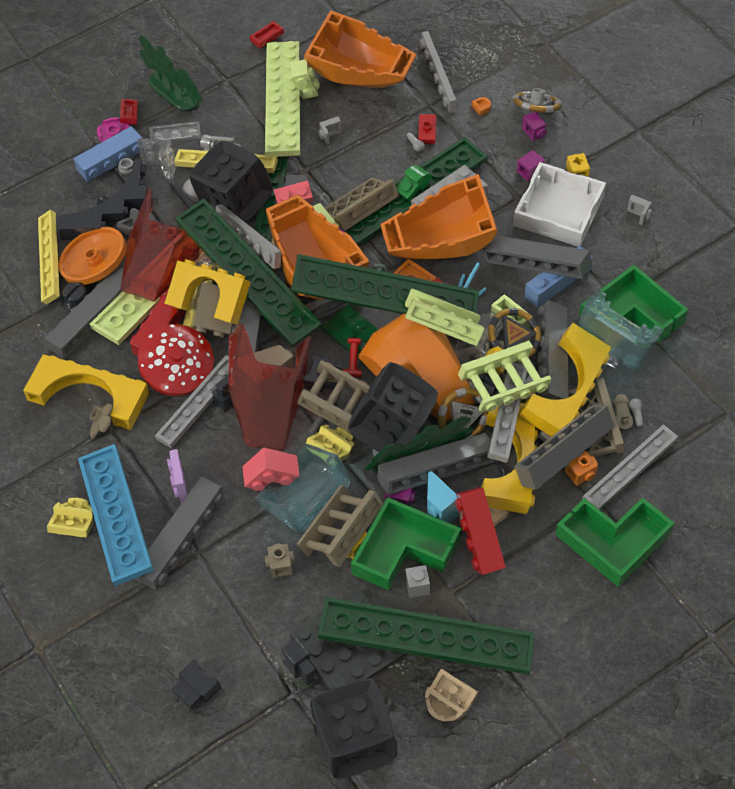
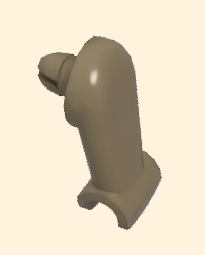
[612,394,633,430]

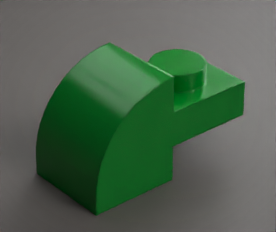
[396,165,433,201]

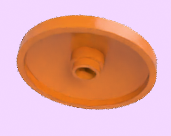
[58,227,127,285]

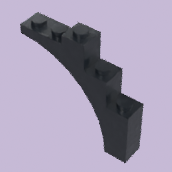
[58,159,151,240]

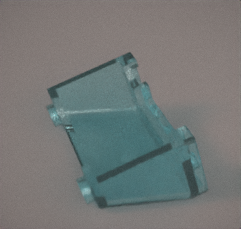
[577,289,663,369]
[255,443,350,534]

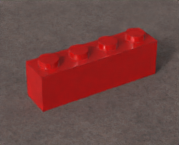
[130,289,186,356]
[455,487,506,575]

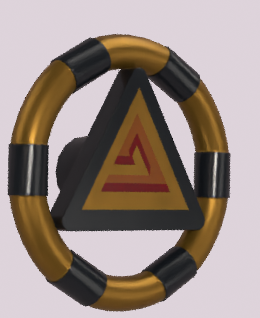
[488,308,541,358]

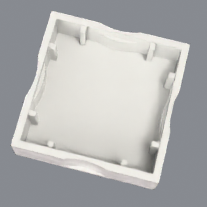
[513,162,606,247]

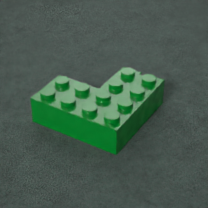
[579,265,689,343]
[351,497,461,591]
[556,497,674,587]

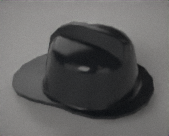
[61,282,98,312]

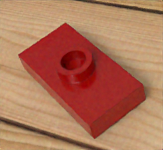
[249,21,285,49]
[120,99,138,124]
[418,114,436,144]

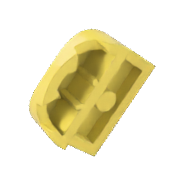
[306,425,354,465]
[47,498,94,538]

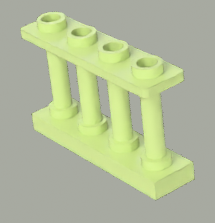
[405,289,484,346]
[458,341,551,412]

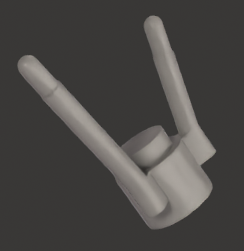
[200,134,241,151]

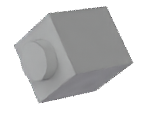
[405,565,430,598]

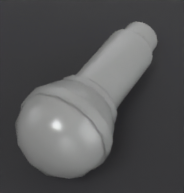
[407,132,425,152]
[629,398,643,427]

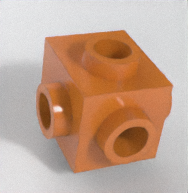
[565,451,598,486]

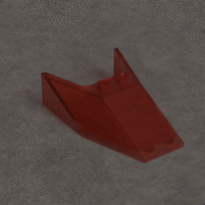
[120,188,202,302]
[228,324,311,451]

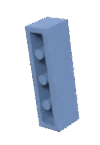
[73,126,145,182]
[525,246,592,308]

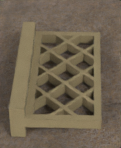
[325,177,399,231]
[568,378,625,457]

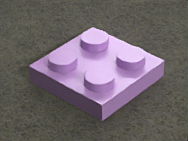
[167,449,187,504]

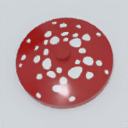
[137,324,214,396]

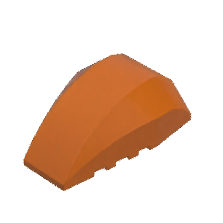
[304,10,416,88]
[381,174,498,260]
[266,194,369,300]
[359,314,475,424]

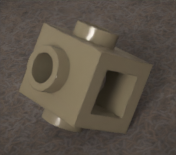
[264,543,295,578]

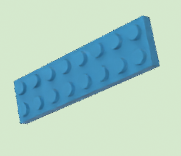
[78,444,154,586]

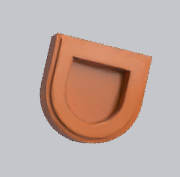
[471,97,491,116]

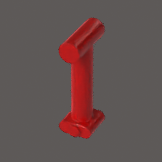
[343,338,362,378]

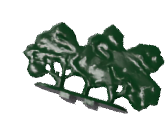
[138,35,203,111]
[365,416,473,474]

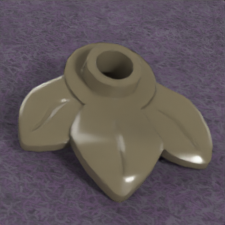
[90,403,112,439]

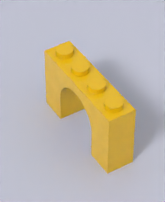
[165,259,251,325]

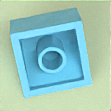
[427,471,459,523]

